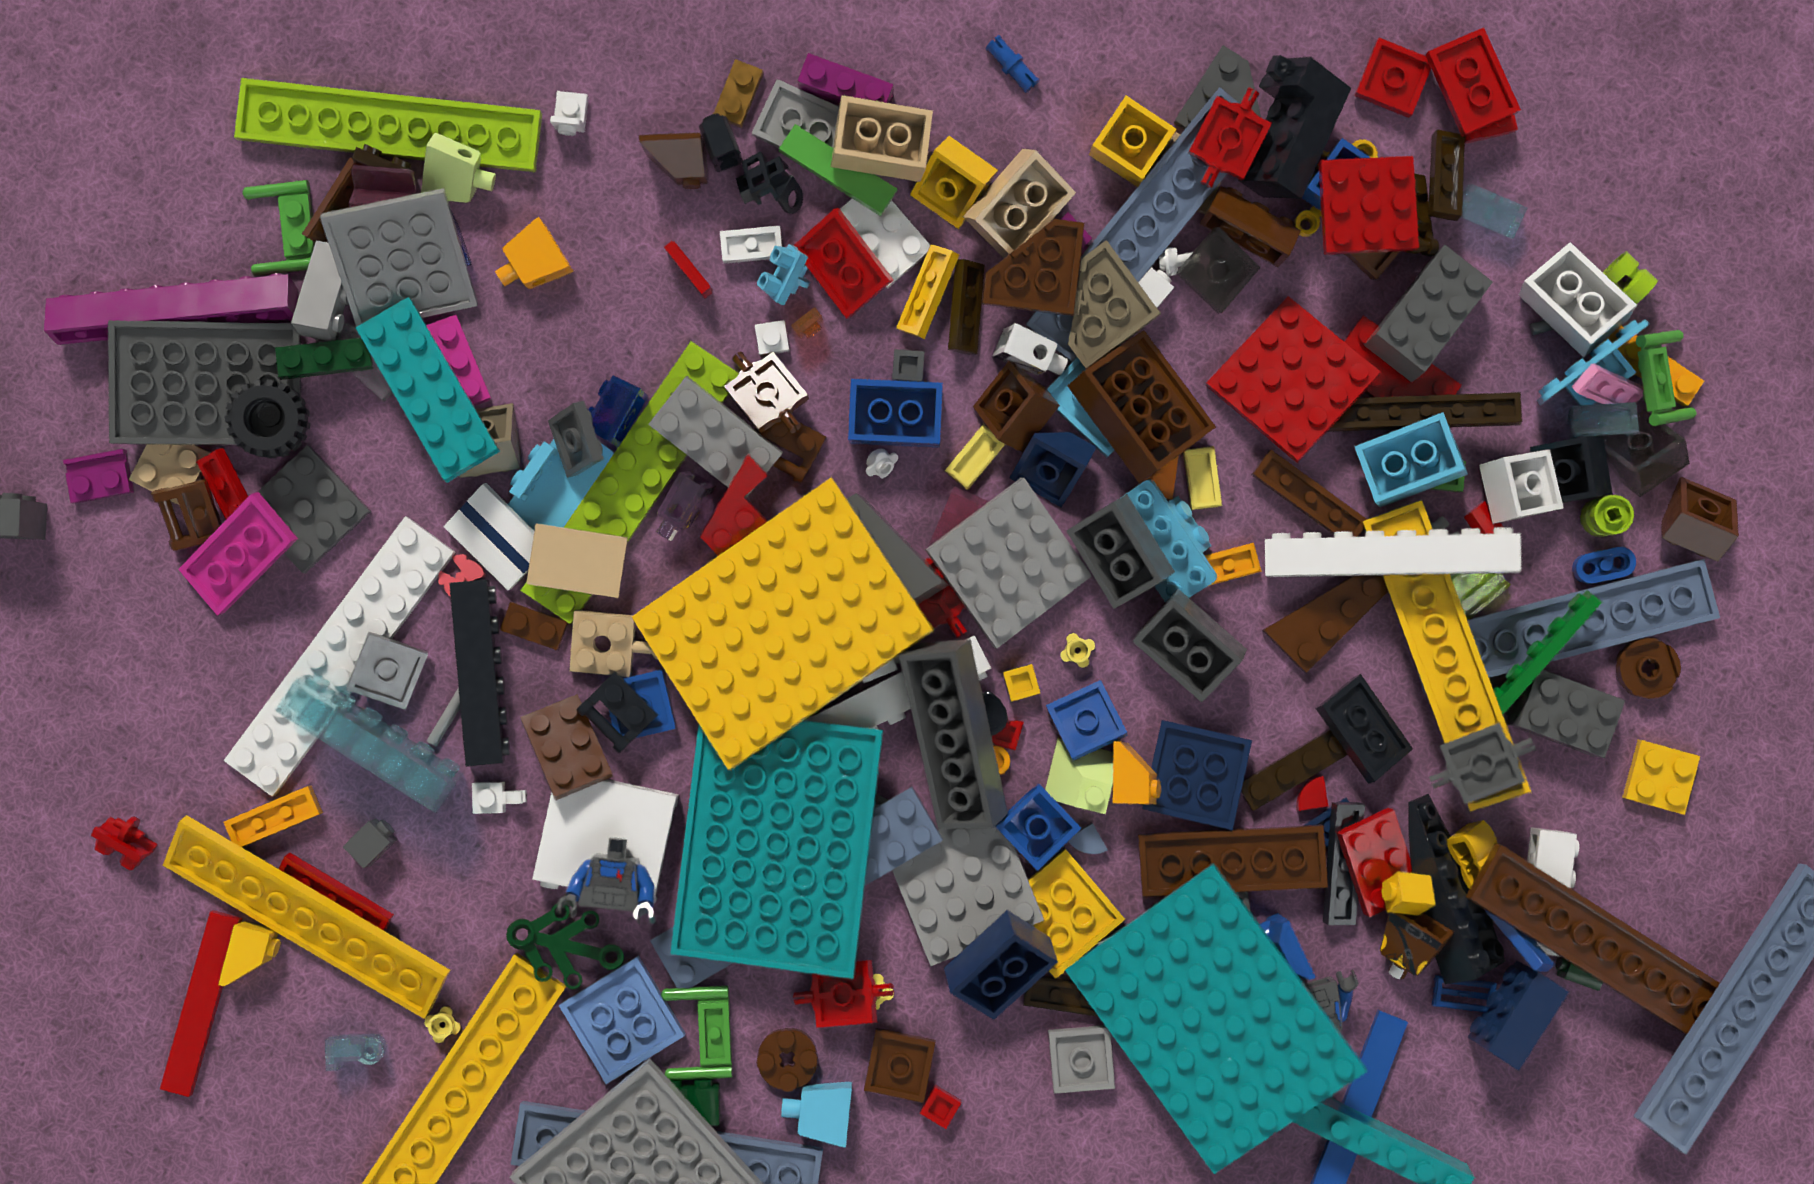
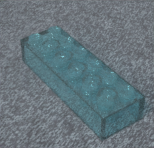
[275,673,464,813]

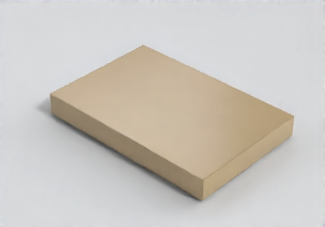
[526,523,628,598]

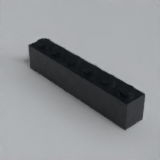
[449,580,510,767]

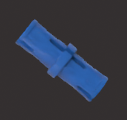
[986,35,1040,93]

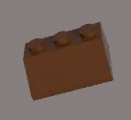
[1200,186,1301,267]

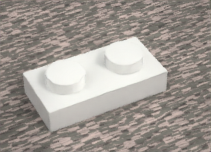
[720,226,782,264]

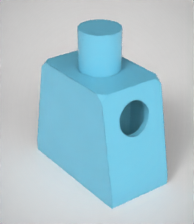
[781,1082,852,1147]

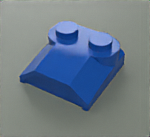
[995,783,1081,871]
[1260,913,1316,980]

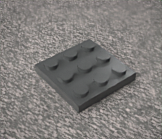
[258,445,372,573]

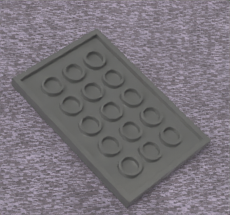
[108,320,302,446]

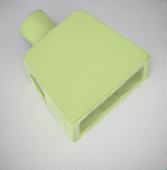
[421,133,496,203]

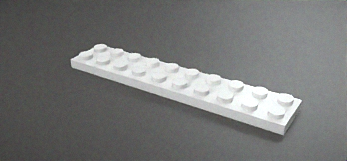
[224,516,456,796]

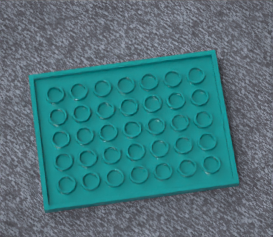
[670,720,884,979]
[1065,863,1367,1174]

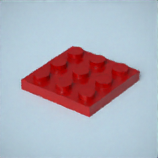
[1318,156,1419,255]

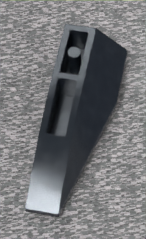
[1408,794,1505,985]

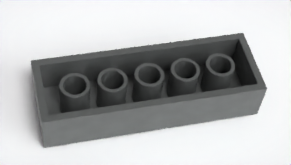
[899,639,1008,829]

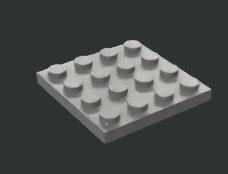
[320,188,478,327]
[925,478,1092,648]
[892,827,1044,966]

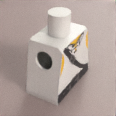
[992,323,1068,375]

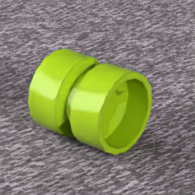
[1603,251,1658,304]
[1580,495,1634,537]

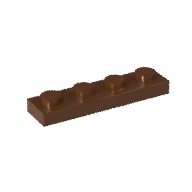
[1251,449,1368,537]

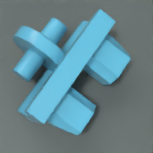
[757,244,810,305]

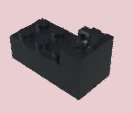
[1238,55,1351,199]

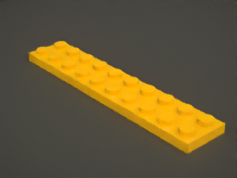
[1363,500,1531,811]
[163,815,450,1019]
[362,952,566,1184]

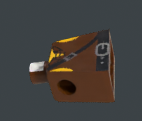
[1380,913,1454,979]

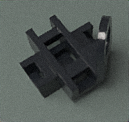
[736,151,803,214]

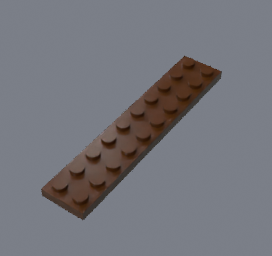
[1466,843,1720,1035]

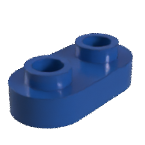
[1572,547,1636,584]

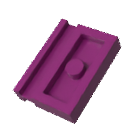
[63,449,134,504]

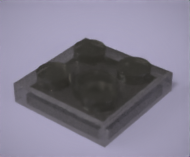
[1176,227,1261,313]

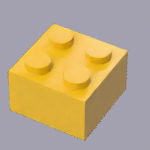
[1089,96,1176,187]

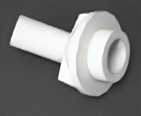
[1159,247,1199,276]

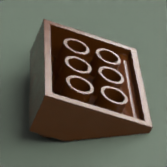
[1067,330,1216,484]

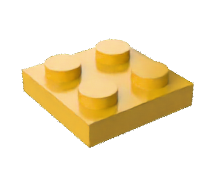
[1622,740,1700,815]

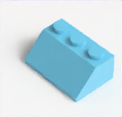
[1354,412,1468,507]

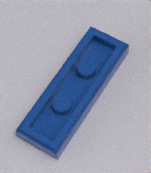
[1484,909,1555,972]

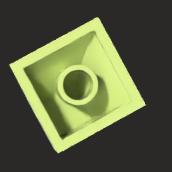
[1045,738,1114,814]

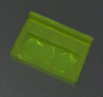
[1451,573,1511,620]

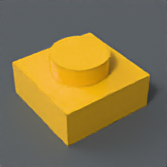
[1003,664,1040,702]

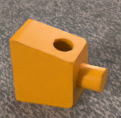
[495,217,573,289]

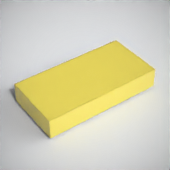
[945,424,1006,490]
[1183,446,1222,510]

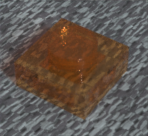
[791,307,823,339]

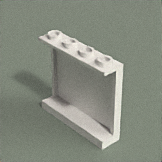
[533,779,679,903]

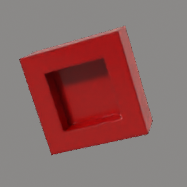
[920,1085,962,1129]

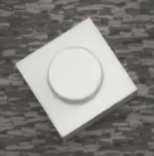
[755,320,790,356]

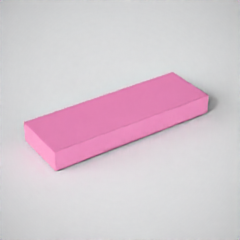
[1571,363,1644,414]

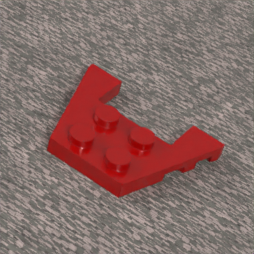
[700,454,768,556]

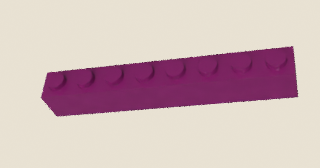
[44,273,298,345]

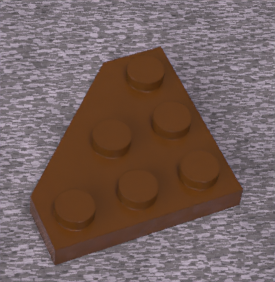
[982,219,1084,316]

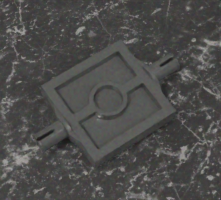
[1429,723,1536,804]

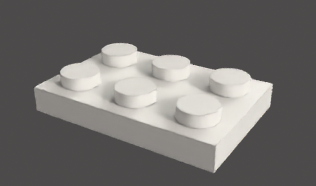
[840,199,930,289]

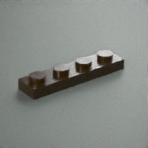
[1241,729,1348,811]

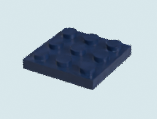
[1142,720,1252,830]

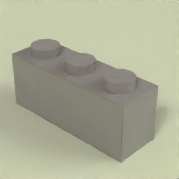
[291,240,349,341]

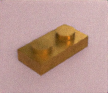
[713,59,764,128]

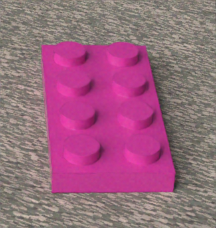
[178,492,298,616]

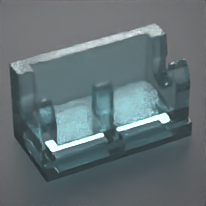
[1461,184,1528,239]
[1567,402,1639,439]

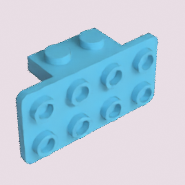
[1536,320,1649,411]
[508,439,614,530]
[1123,479,1217,602]

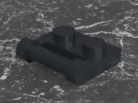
[576,672,659,754]

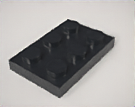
[1315,674,1413,784]

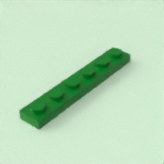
[1493,590,1602,715]

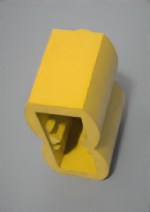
[1447,820,1497,889]

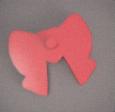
[438,554,486,596]

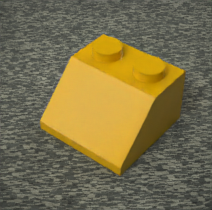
[910,136,998,229]

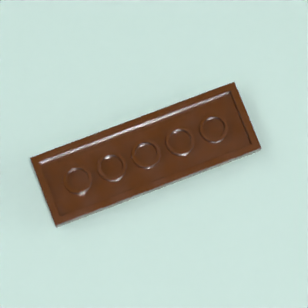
[1138,825,1328,897]

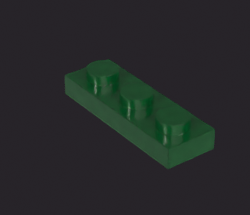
[275,338,374,380]

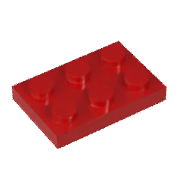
[1425,27,1521,137]
[793,208,894,319]
[1336,808,1412,917]

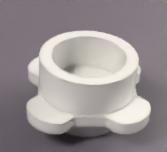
[866,448,898,478]

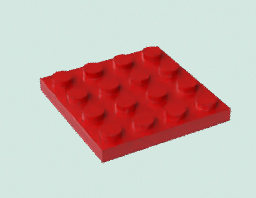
[1206,296,1381,463]

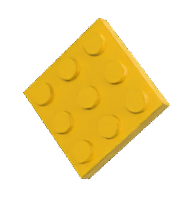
[1028,848,1125,979]

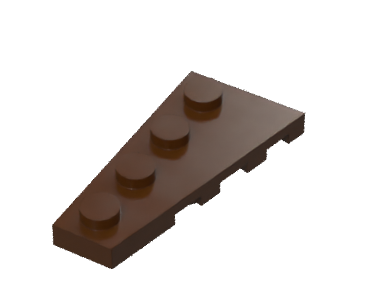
[1262,575,1388,673]

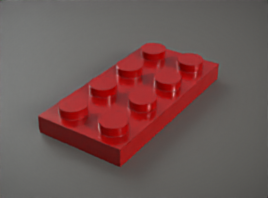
[1344,315,1462,397]

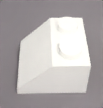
[1479,449,1564,524]

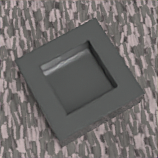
[892,349,925,382]

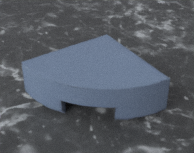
[1068,823,1108,854]

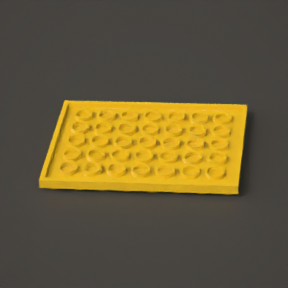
[632,478,934,770]

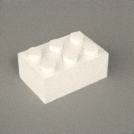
[1519,243,1637,357]

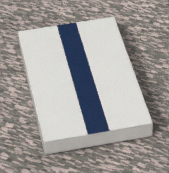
[443,483,534,590]

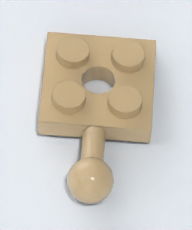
[570,610,659,677]

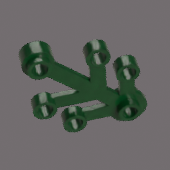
[506,903,624,990]

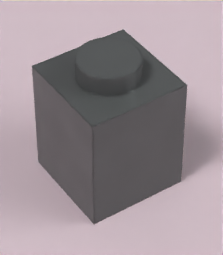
[343,818,397,868]

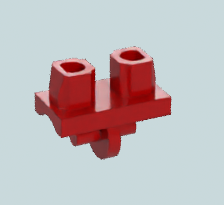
[91,816,158,870]

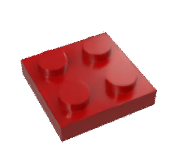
[1354,37,1431,118]

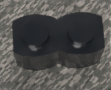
[699,113,743,172]

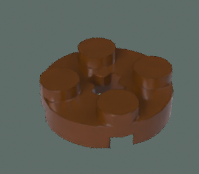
[1616,638,1681,699]
[756,1028,818,1092]

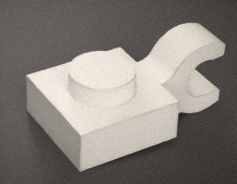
[472,782,527,814]

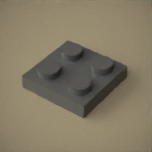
[548,401,604,478]

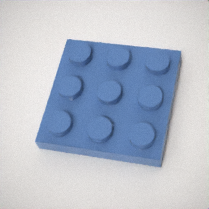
[559,955,686,1084]

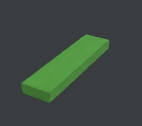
[779,124,897,216]

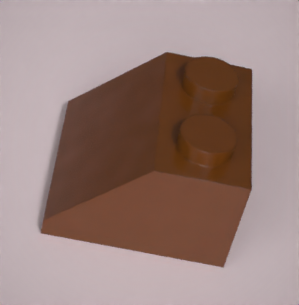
[973,360,1060,452]
[1662,477,1739,562]

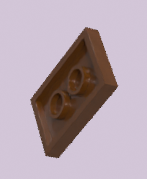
[520,694,613,801]

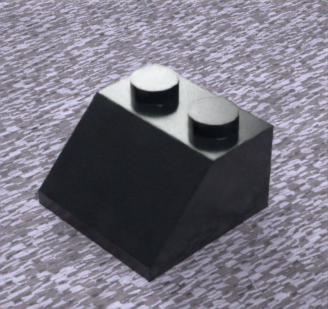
[1530,435,1613,503]

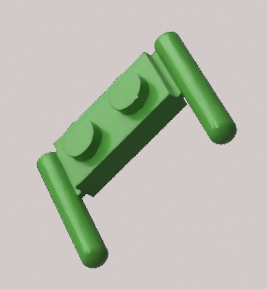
[242,180,315,276]
[1636,330,1697,426]
[661,986,732,1081]

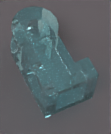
[325,1034,388,1071]

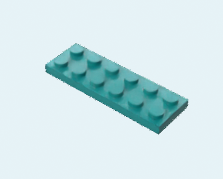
[356,297,500,483]

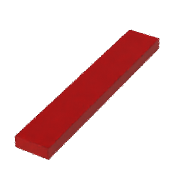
[160,910,243,1097]

